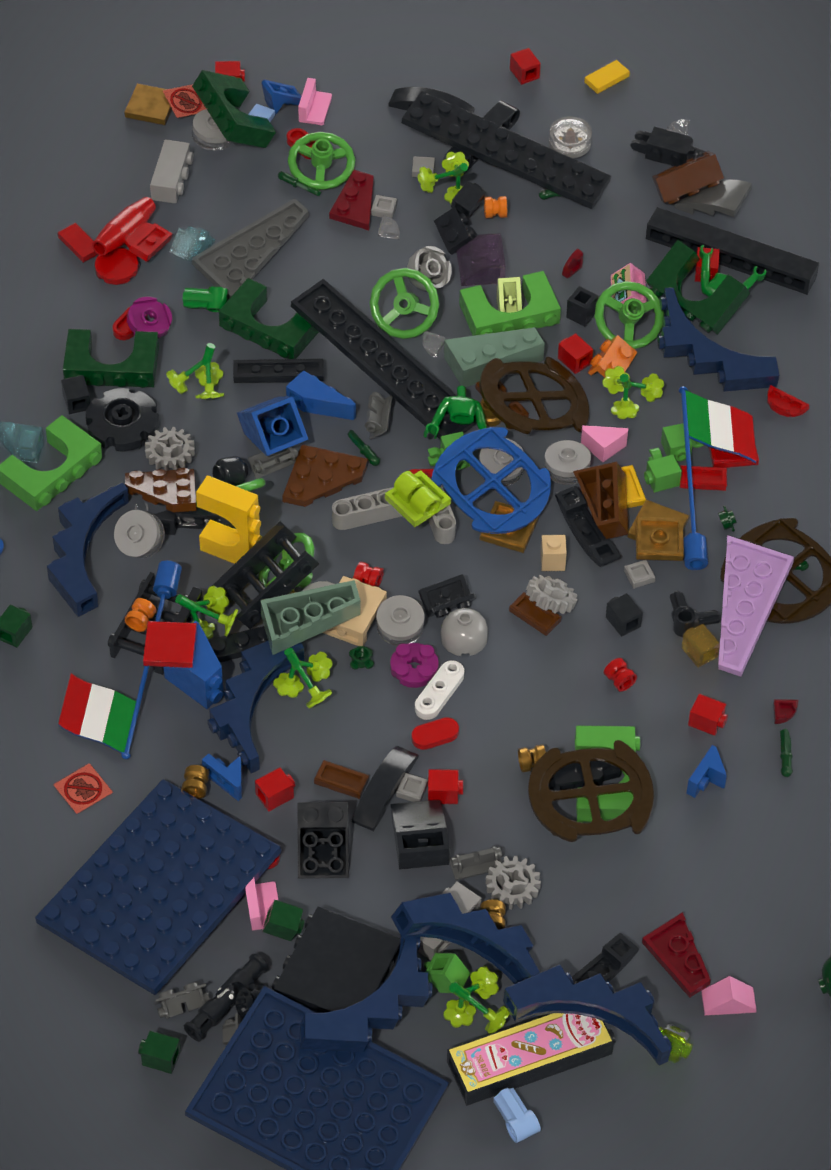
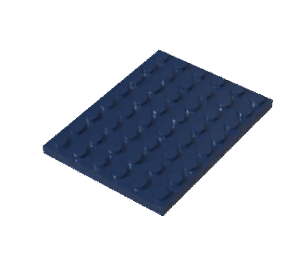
[35,779,281,995]
[185,986,449,1170]

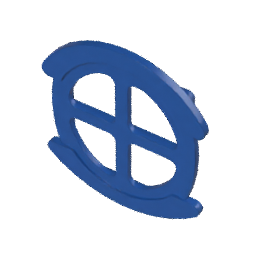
[431,427,551,534]

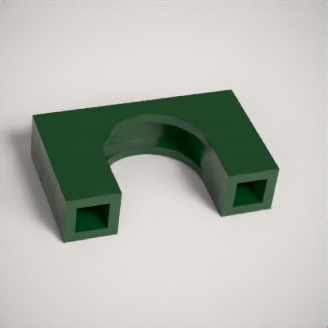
[192,70,276,148]
[645,240,750,335]
[219,278,319,359]
[63,329,159,388]

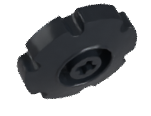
[86,388,159,451]

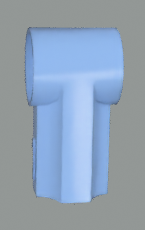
[493,1088,541,1143]

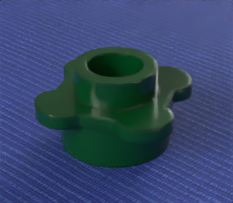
[718,506,737,532]
[349,646,374,670]

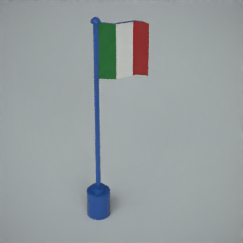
[679,386,757,570]
[58,560,182,759]

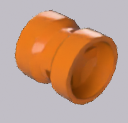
[484,196,507,218]
[125,598,156,632]

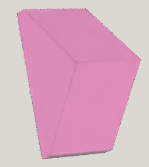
[581,425,628,462]
[701,976,756,1016]

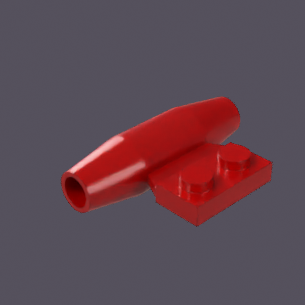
[92,197,172,262]

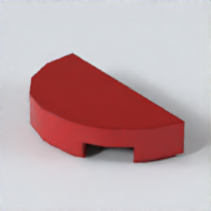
[767,385,810,417]

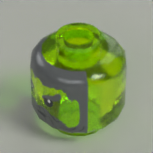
[659,1024,693,1063]

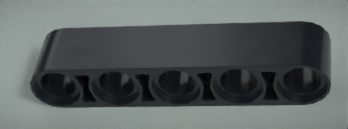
[443,100,520,174]

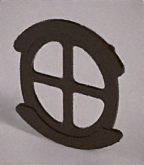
[479,357,589,434]
[720,518,831,624]
[528,740,654,842]

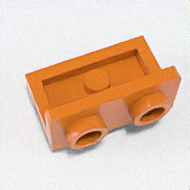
[588,335,637,378]

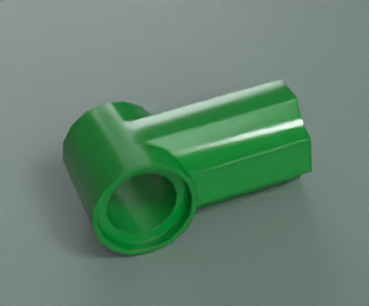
[182,287,228,313]

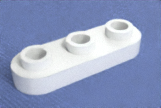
[415,661,464,720]

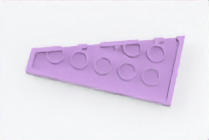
[718,535,794,677]

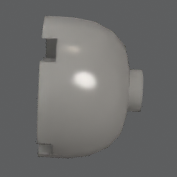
[407,246,452,291]
[440,608,488,656]

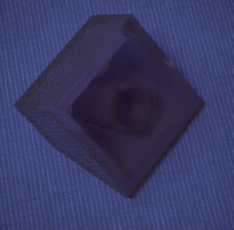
[457,233,506,286]

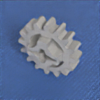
[145,427,195,471]
[526,575,578,614]
[486,856,541,910]

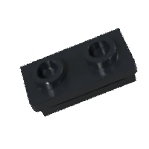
[434,207,478,255]
[418,574,476,618]

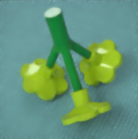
[418,151,469,205]
[166,343,224,399]
[602,366,664,419]
[175,586,238,639]
[273,648,332,708]
[443,966,510,1034]

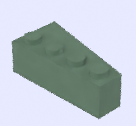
[444,327,545,387]
[261,580,361,655]

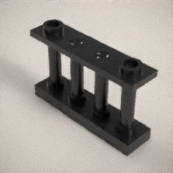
[212,521,319,629]
[108,572,203,675]

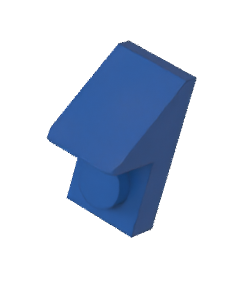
[262,80,302,115]
[686,745,727,798]
[202,754,242,801]

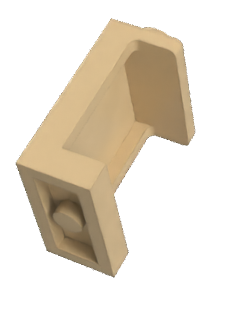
[322,576,387,646]

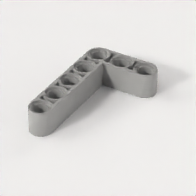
[332,486,456,544]

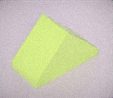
[497,277,522,313]

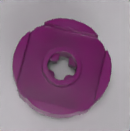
[127,297,172,338]
[390,643,439,688]

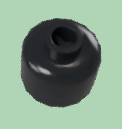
[212,456,249,486]

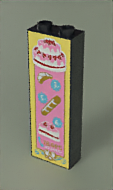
[447,1013,616,1106]

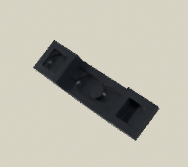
[388,87,475,113]
[555,485,621,567]
[152,507,236,535]
[351,746,419,832]
[572,933,639,984]

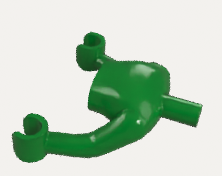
[699,245,766,297]
[423,385,487,439]

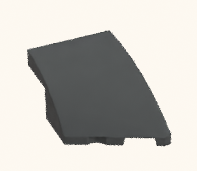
[675,179,752,217]

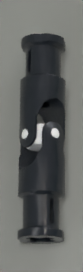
[183,953,269,1042]

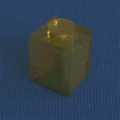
[682,624,720,668]

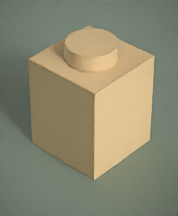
[541,535,567,571]

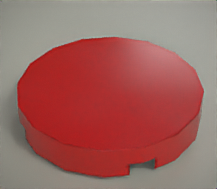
[94,248,139,285]

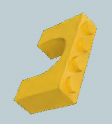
[196,475,262,564]

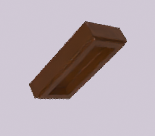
[509,592,561,636]
[314,760,369,799]

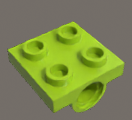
[385,470,451,527]

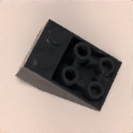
[390,800,450,870]
[297,802,349,879]

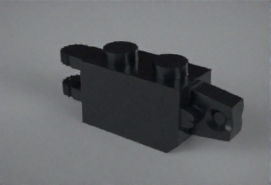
[630,126,705,167]
[531,761,620,791]

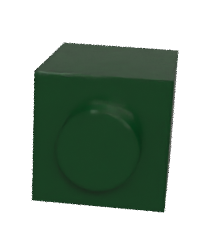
[0,604,33,648]
[262,899,305,941]
[138,1031,181,1074]

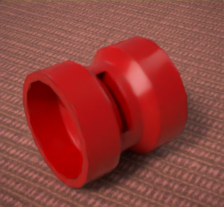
[353,561,384,587]
[604,658,637,692]

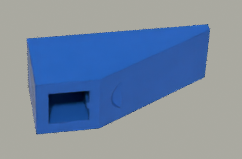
[286,370,356,420]

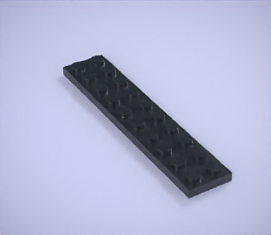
[401,91,611,209]
[290,279,477,439]

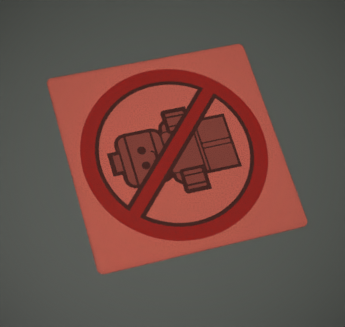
[163,84,206,118]
[54,764,113,814]

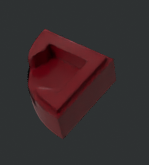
[562,248,583,279]
[773,699,798,724]

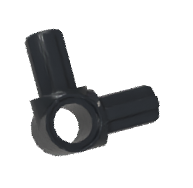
[670,591,720,637]

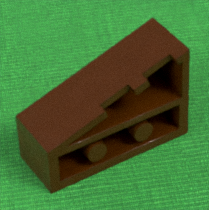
[652,151,724,204]
[573,461,629,539]

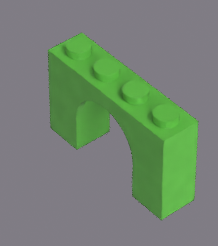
[459,271,561,336]
[0,415,102,511]
[575,726,641,822]

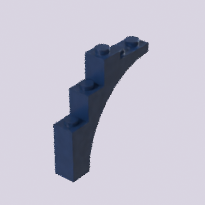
[657,288,780,392]
[47,482,129,617]
[207,641,304,773]
[391,893,540,984]
[300,935,432,1052]
[503,965,672,1066]

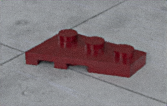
[329,170,374,231]
[642,912,711,998]

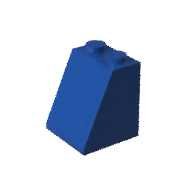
[237,396,309,456]
[164,620,224,709]

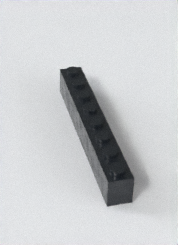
[646,207,819,295]

